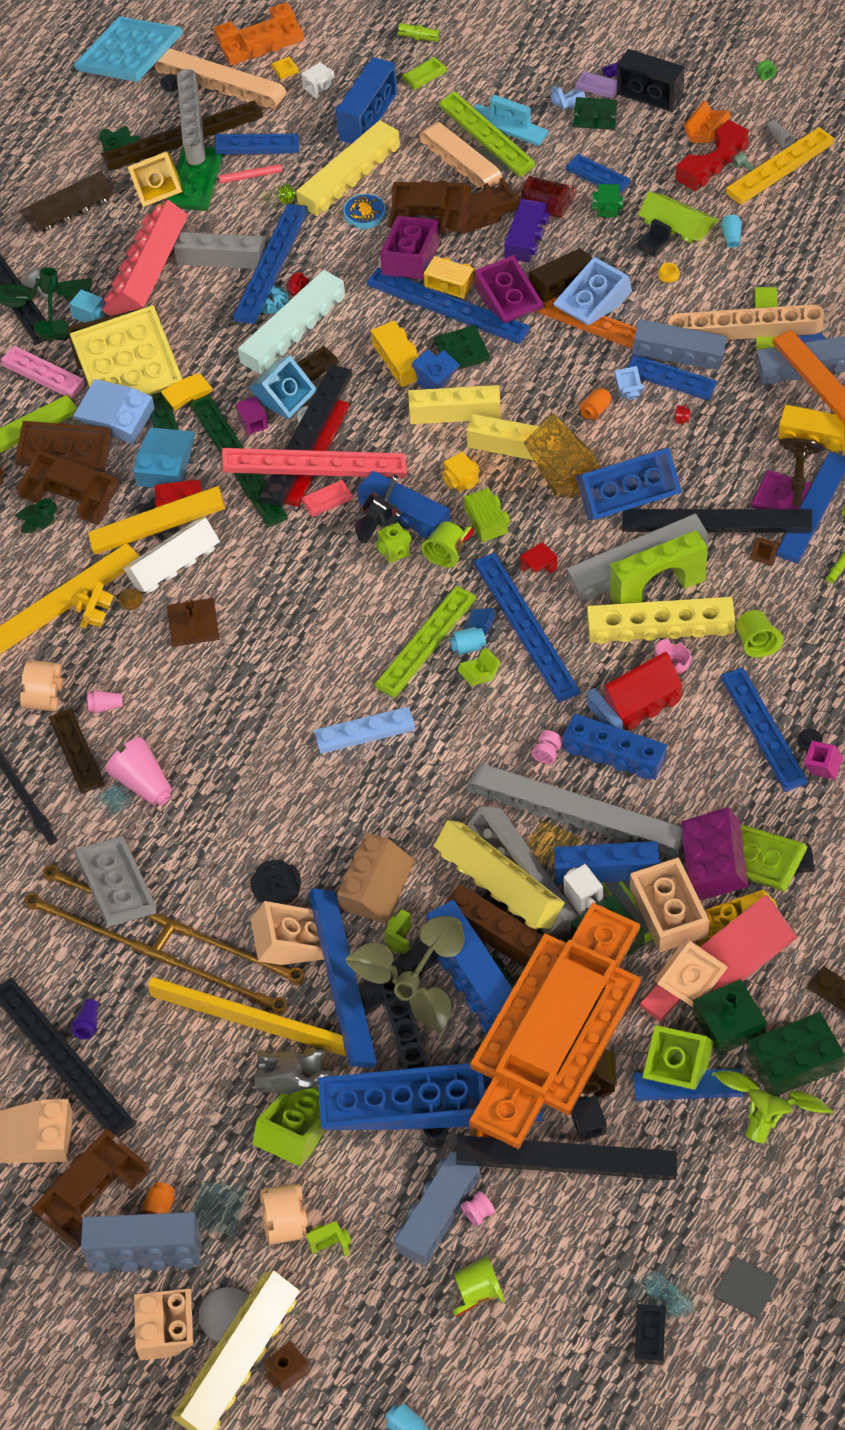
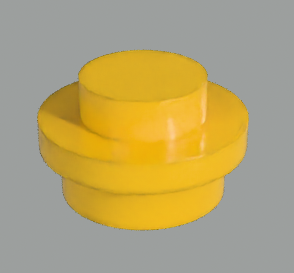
[658,263,680,283]

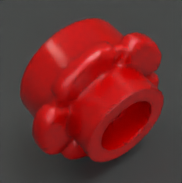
[674,404,690,426]

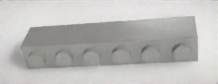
[567,513,709,601]
[467,806,578,938]

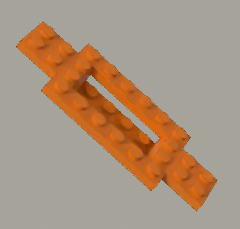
[469,902,641,1149]

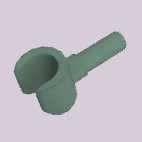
[732,153,756,171]

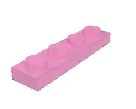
[1,346,85,399]

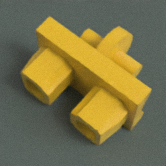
[71,582,114,628]

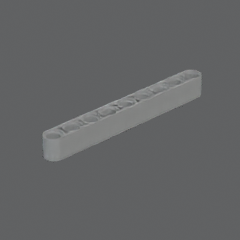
[467,764,683,858]

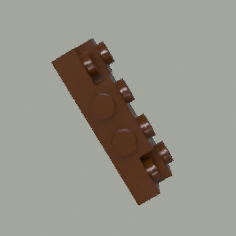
[427,178,520,235]
[387,180,472,232]
[16,450,119,525]
[31,1128,150,1252]

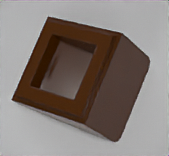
[750,537,780,566]

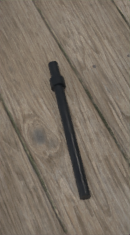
[0,749,58,845]

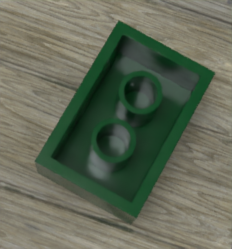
[746,1011,845,1096]

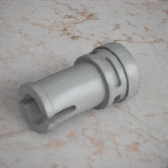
[766,120,796,149]

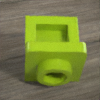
[457,648,501,686]
[384,909,412,954]
[306,1221,352,1256]

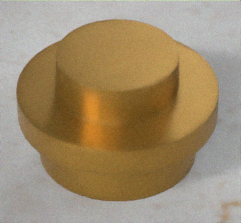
[119,589,143,610]

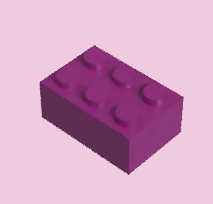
[380,216,440,279]
[681,807,748,900]

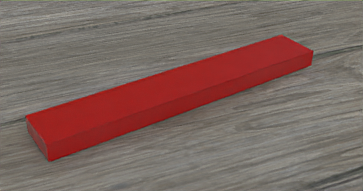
[285,400,349,507]

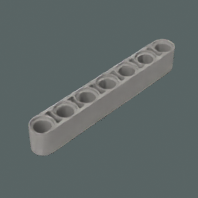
[177,69,205,165]

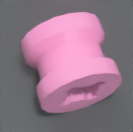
[461,1191,495,1226]

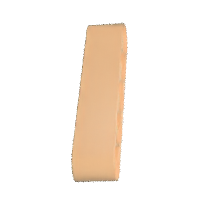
[419,122,502,191]

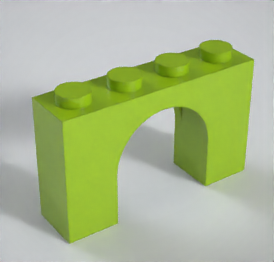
[610,530,708,604]

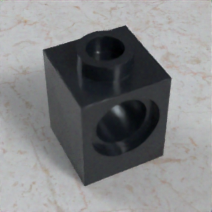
[570,1095,607,1142]

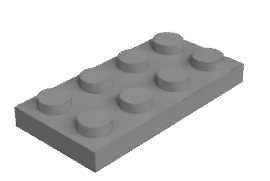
[75,836,156,927]

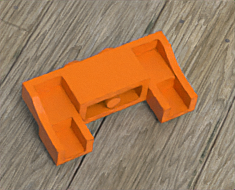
[213,2,304,66]

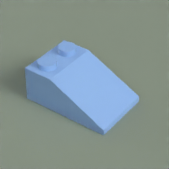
[553,257,632,326]
[73,379,155,444]

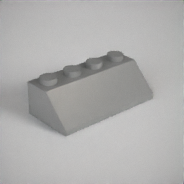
[174,232,268,269]

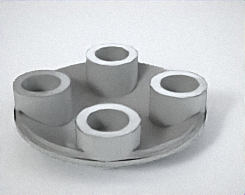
[198,1287,248,1342]

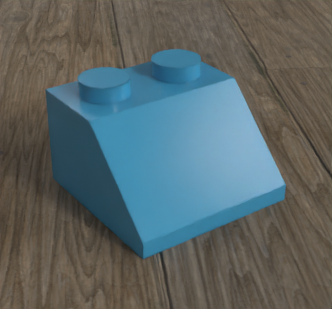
[249,355,317,419]

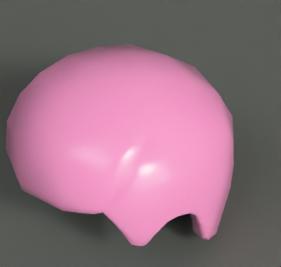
[654,638,692,674]

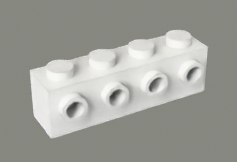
[123,518,220,593]

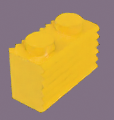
[424,256,475,299]

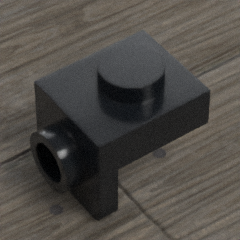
[637,219,672,257]

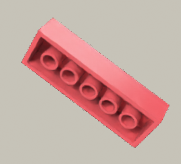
[102,199,188,316]

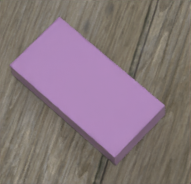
[575,71,617,99]

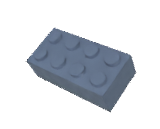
[81,1212,201,1273]

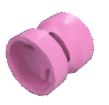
[531,730,563,765]

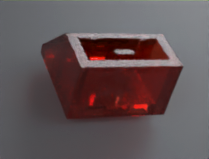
[522,176,576,218]

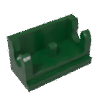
[573,97,618,130]

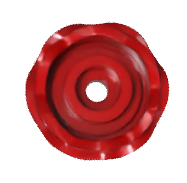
[287,272,309,297]

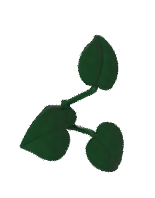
[0,267,92,340]

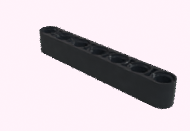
[379,972,447,1148]

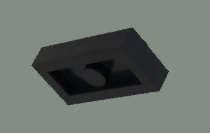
[634,1304,666,1365]

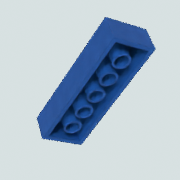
[426,899,513,1035]

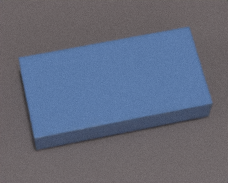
[587,688,623,729]

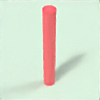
[219,164,282,184]

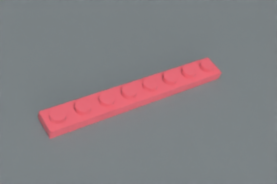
[221,448,407,478]

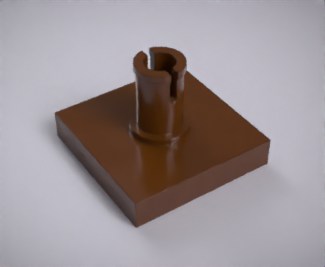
[167,598,220,647]

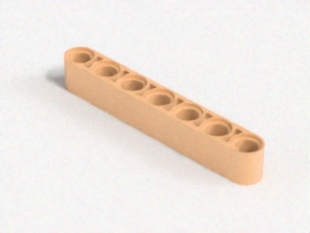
[154,49,286,110]
[668,305,824,340]

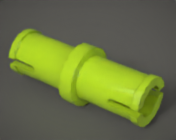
[398,23,440,43]

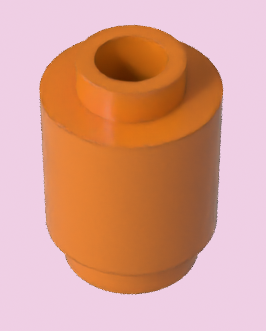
[579,388,611,420]
[140,1182,175,1214]

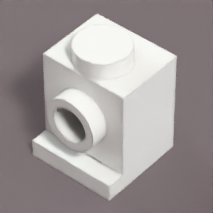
[301,62,335,98]

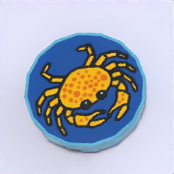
[344,194,386,229]

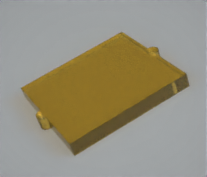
[527,821,582,868]

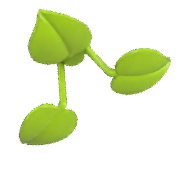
[712,1071,834,1143]

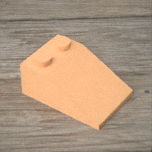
[250,901,324,965]
[0,1099,73,1163]

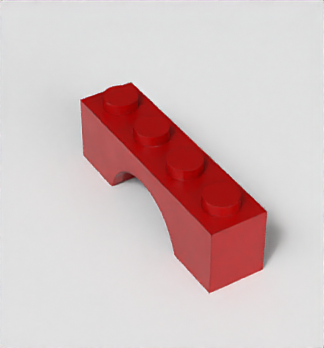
[675,119,749,191]

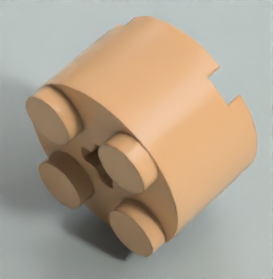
[20,660,63,711]
[260,1184,307,1245]

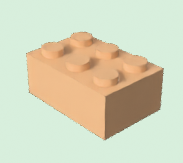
[630,857,709,953]

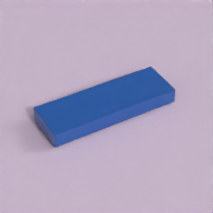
[566,154,630,194]

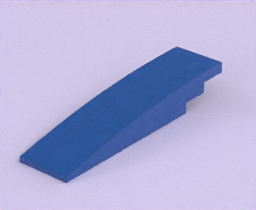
[318,1063,542,1130]

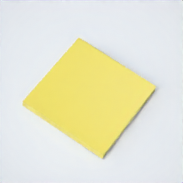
[70,305,182,396]

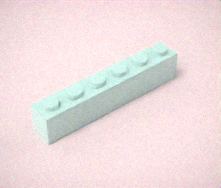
[238,270,345,374]

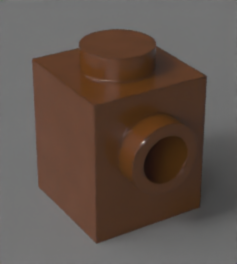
[263,1341,310,1393]

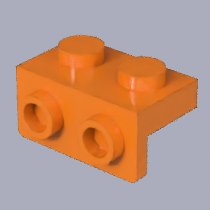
[684,101,731,144]

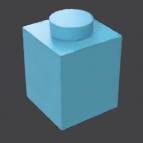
[69,290,106,322]

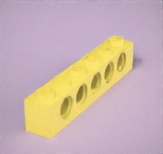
[587,597,735,644]

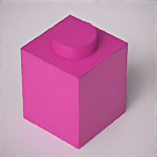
[804,741,843,780]

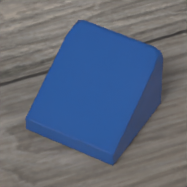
[464,608,495,636]

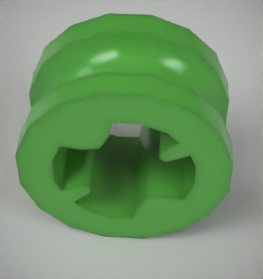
[756,60,777,81]

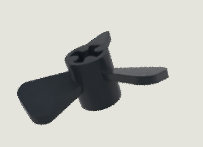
[355,474,402,543]

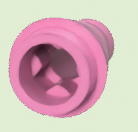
[87,690,123,714]

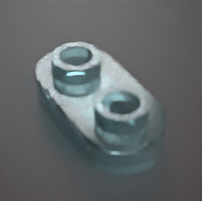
[644,1271,694,1318]

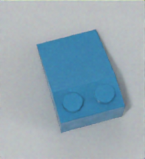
[133,428,195,488]

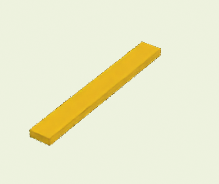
[0,543,140,654]
[148,977,346,1056]

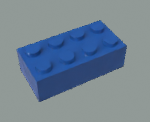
[335,57,398,144]
[575,447,682,520]

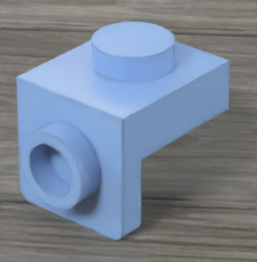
[550,86,586,109]
[614,366,645,400]

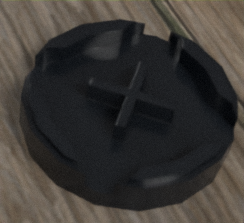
[250,860,302,905]

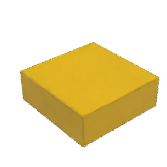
[271,56,299,79]

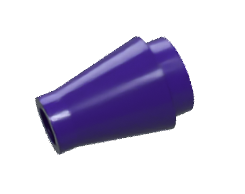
[71,999,99,1040]

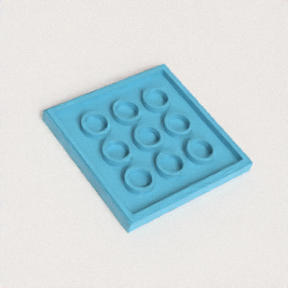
[73,16,183,82]

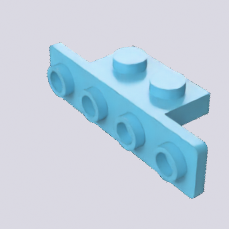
[474,95,548,146]

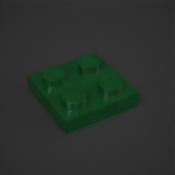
[433,325,490,370]

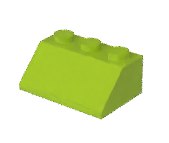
[639,191,719,243]

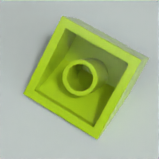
[642,1025,714,1090]

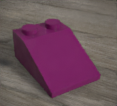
[473,255,544,323]

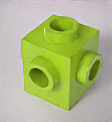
[376,522,412,564]

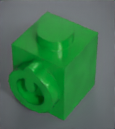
[592,184,623,218]

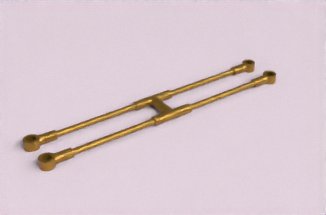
[24,865,304,1015]

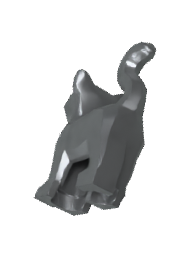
[254,1048,337,1095]

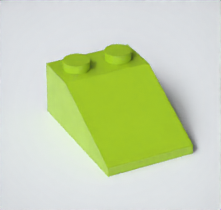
[252,1087,325,1167]

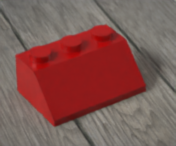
[605,651,683,730]

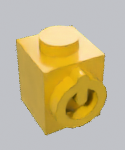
[442,451,480,492]

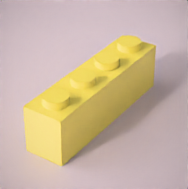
[408,385,501,424]
[467,414,562,465]

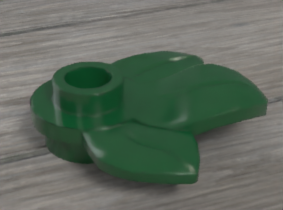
[99,126,140,152]
[15,498,58,533]

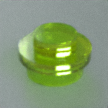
[278,183,295,205]

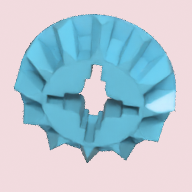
[261,285,289,314]

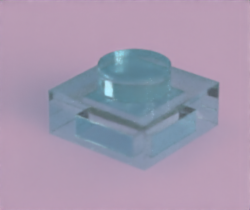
[98,782,134,816]

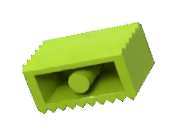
[463,488,510,542]

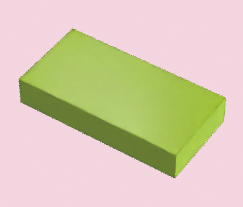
[402,57,447,90]

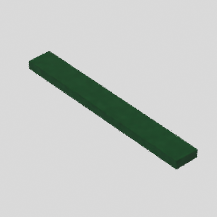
[189,394,288,528]

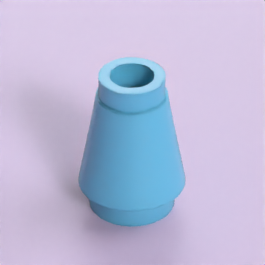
[721,215,742,248]

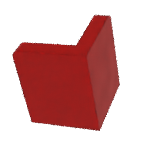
[520,542,557,574]

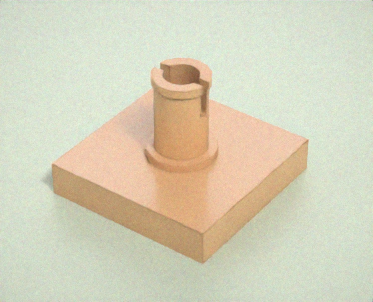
[654,937,728,1007]

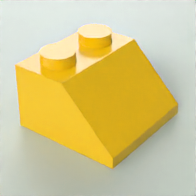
[128,152,182,207]

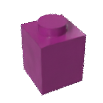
[235,396,268,436]

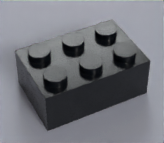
[617,49,685,113]

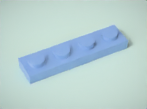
[314,707,415,754]

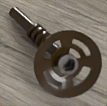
[779,438,825,507]

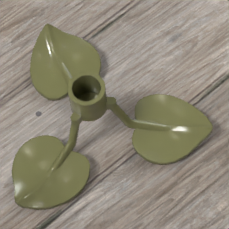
[345,916,465,1034]

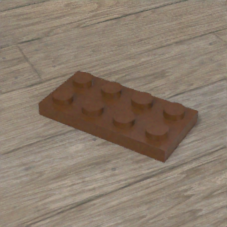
[15,421,113,473]

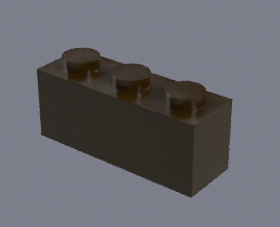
[529,248,593,303]

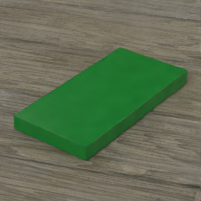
[168,146,223,211]

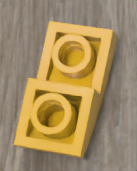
[161,373,213,411]

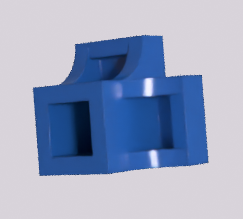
[411,349,460,389]

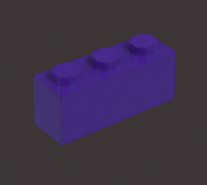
[504,199,550,263]

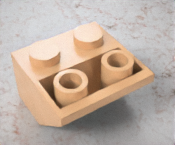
[134,1289,194,1360]

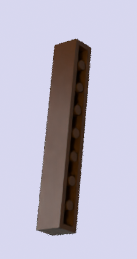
[445,884,635,1026]

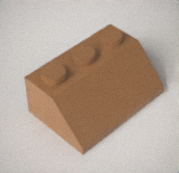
[337,832,415,924]

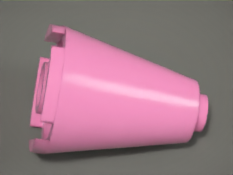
[105,737,172,806]

